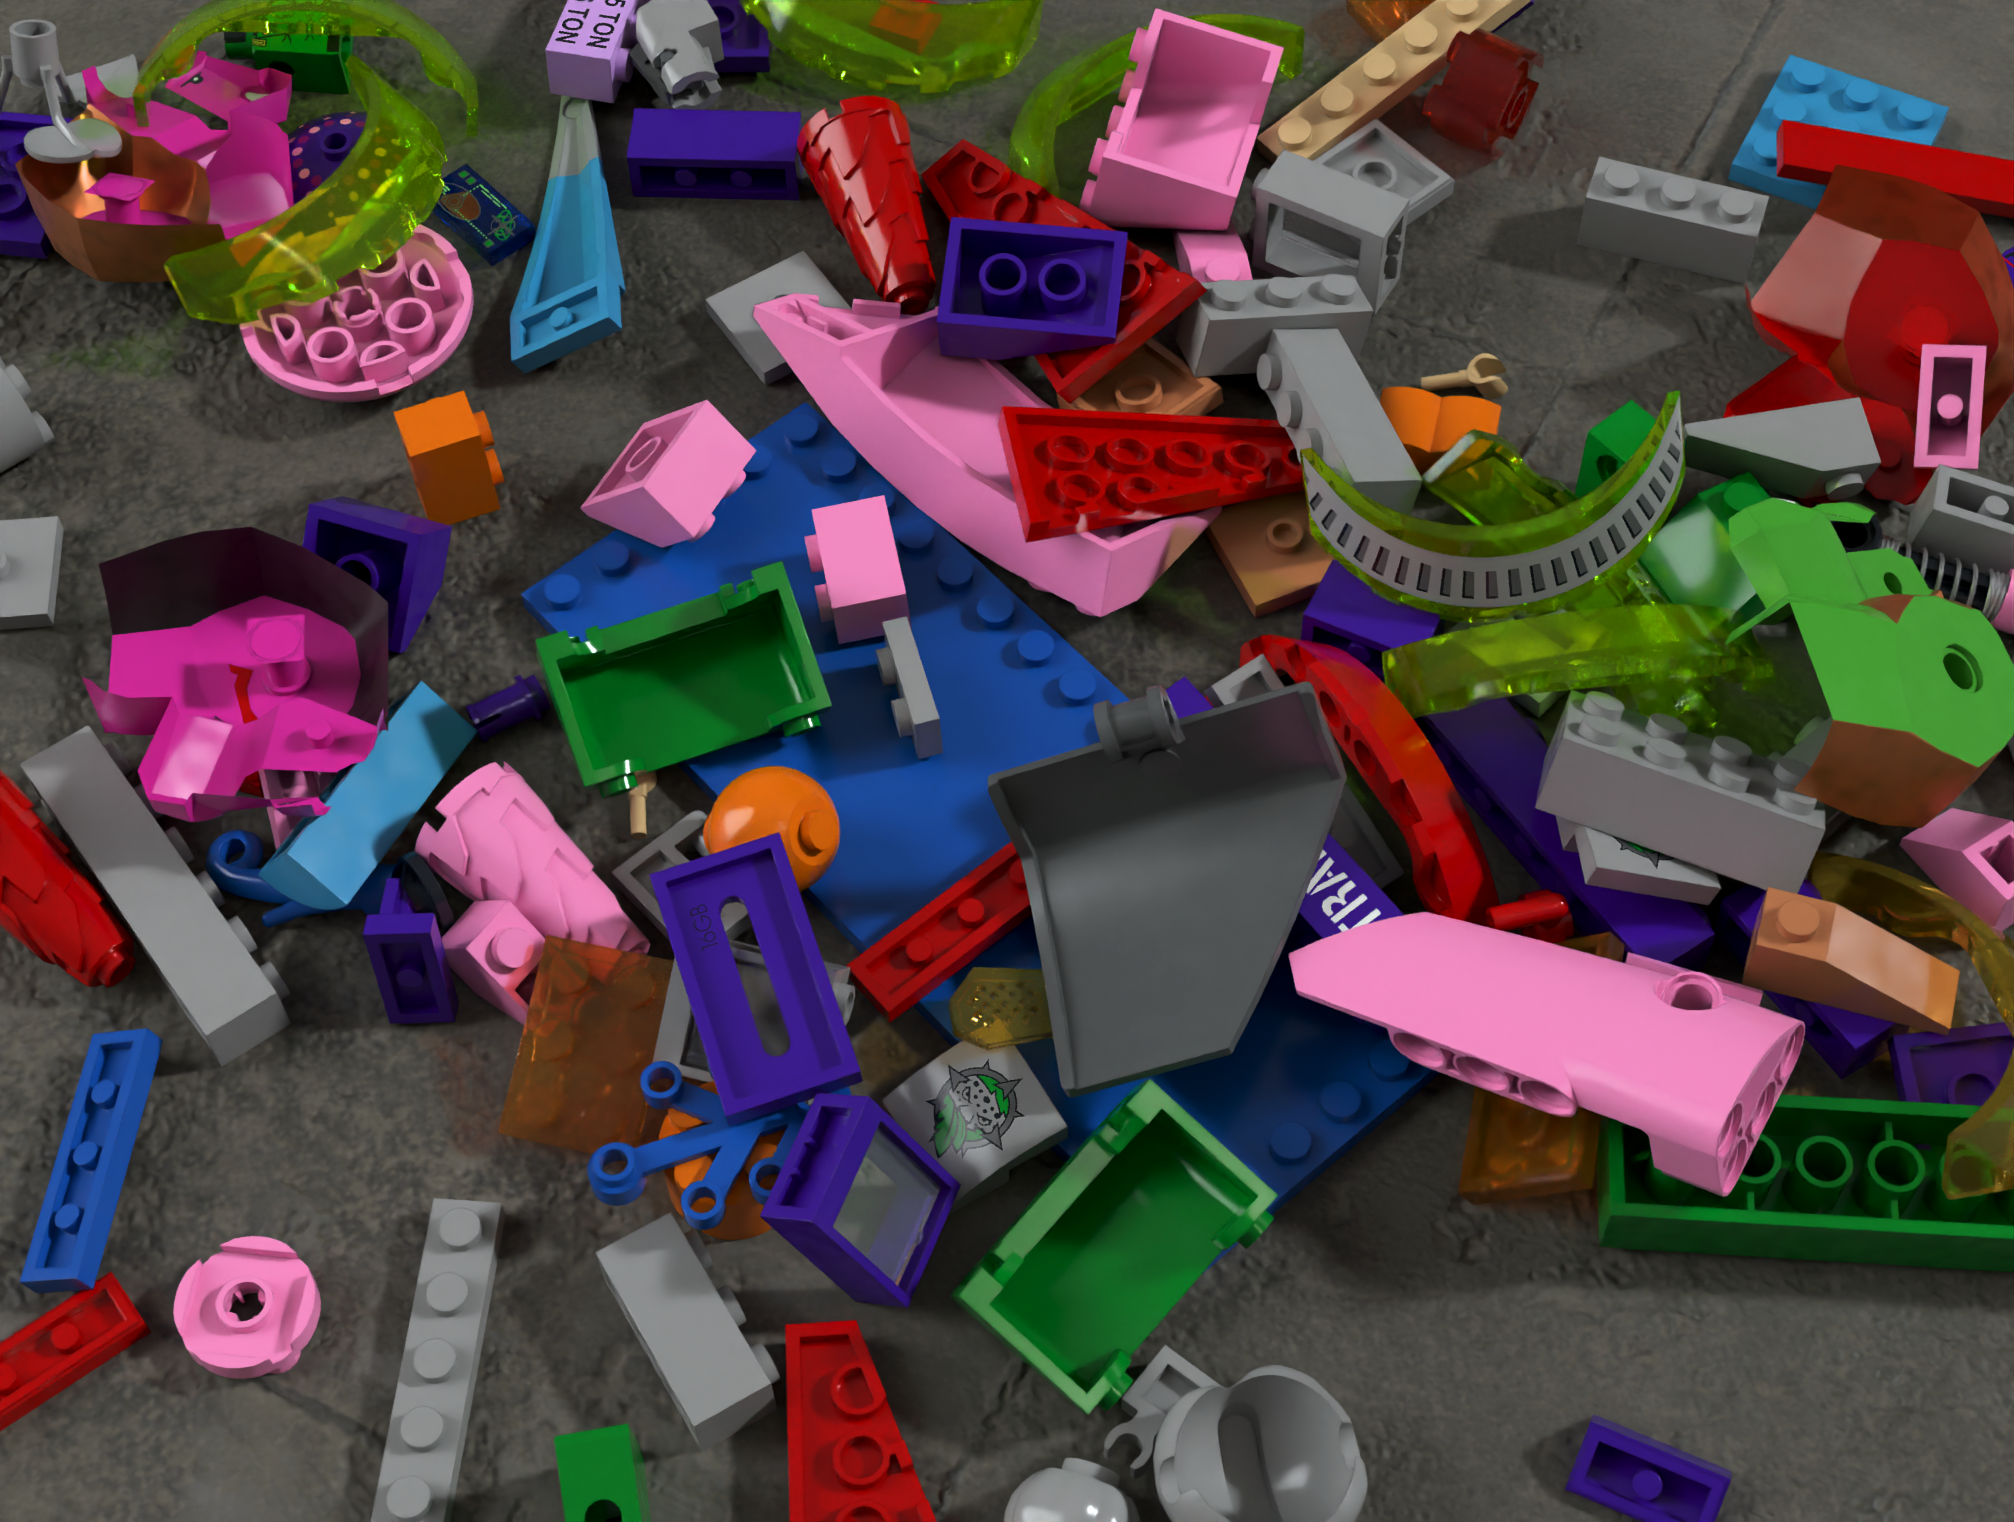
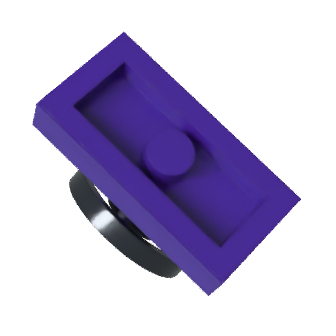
[363,850,459,1024]

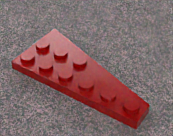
[921,139,1208,404]
[998,406,1307,543]
[785,1320,937,1522]

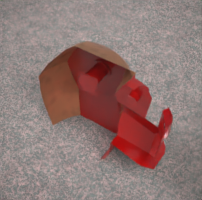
[1723,164,2014,508]

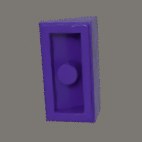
[1565,1415,1732,1522]

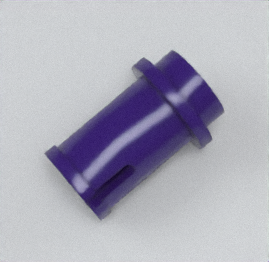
[465,674,550,742]

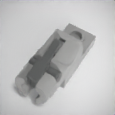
[629,0,724,110]

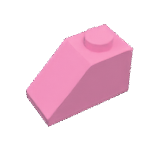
[1914,344,1987,471]

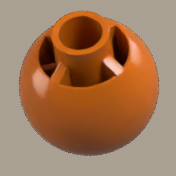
[703,766,840,892]

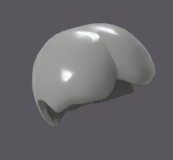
[1153,1365,1368,1522]

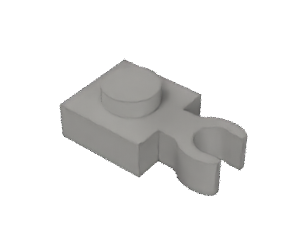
[1104,1345,1221,1479]

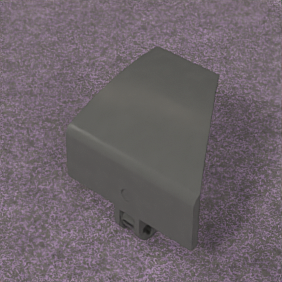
[987,682,1347,1098]

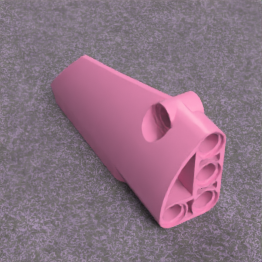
[1288,912,1805,1197]

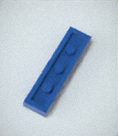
[20,1028,163,1293]

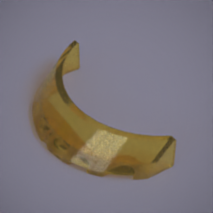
[1807,851,2014,1200]

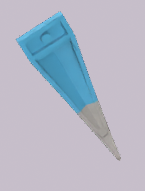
[510,95,626,374]

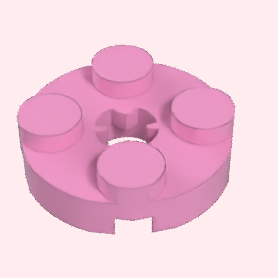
[173,1236,321,1379]

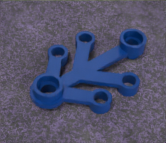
[587,1059,851,1230]

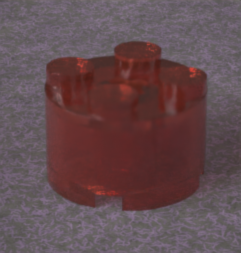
[1422,28,1544,160]

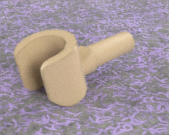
[1421,353,1508,399]
[627,771,657,839]

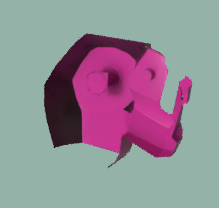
[82,527,388,822]

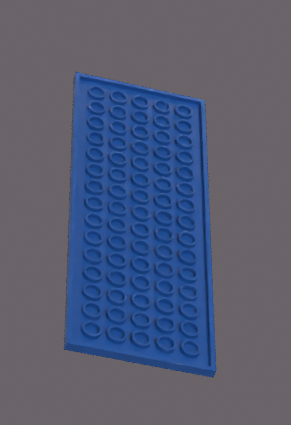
[521,402,1440,1274]

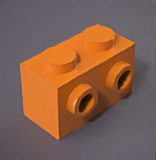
[393,390,505,525]

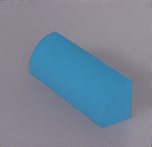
[258,681,477,910]

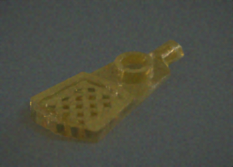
[948,967,1053,1051]

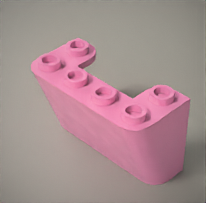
[1079,8,1284,231]

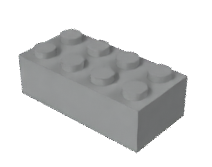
[1535,690,1826,894]

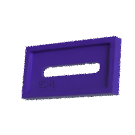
[649,832,863,1126]

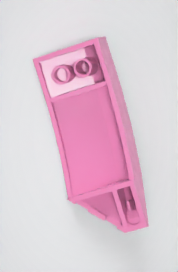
[753,293,1222,617]

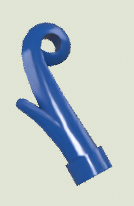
[205,829,401,928]

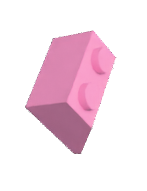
[580,400,757,548]

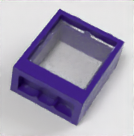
[760,1093,961,1308]

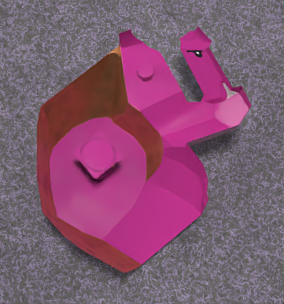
[15,47,295,283]

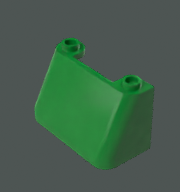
[535,561,832,799]
[950,1079,1278,1415]

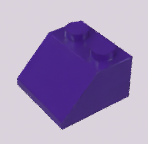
[302,496,452,653]

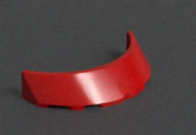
[1239,634,1500,927]

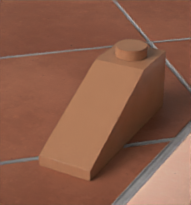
[1742,887,1960,1036]

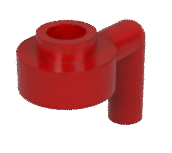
[1486,889,1573,947]

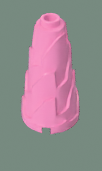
[415,761,652,988]

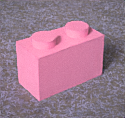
[804,495,912,644]

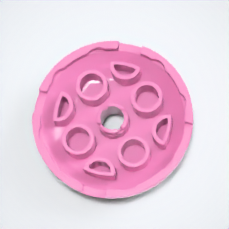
[239,215,474,403]

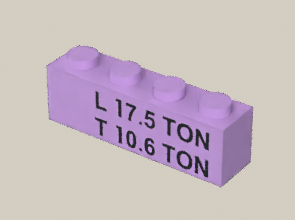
[545,0,651,103]

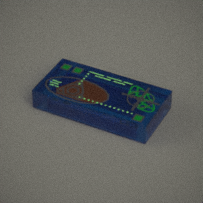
[422,163,536,266]

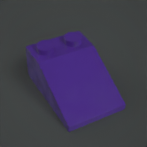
[937,217,1128,360]

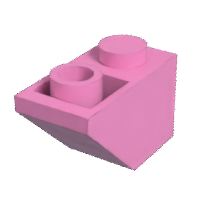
[1899,808,2014,940]
[441,900,595,1041]

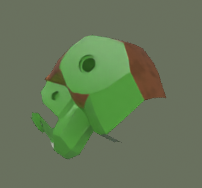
[1724,498,2014,828]

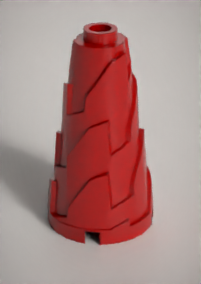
[797,96,937,315]
[0,769,136,987]

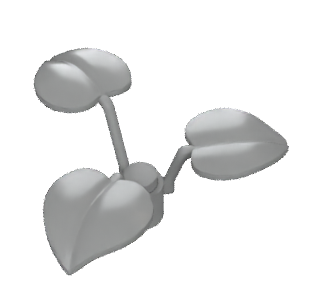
[0,19,144,164]

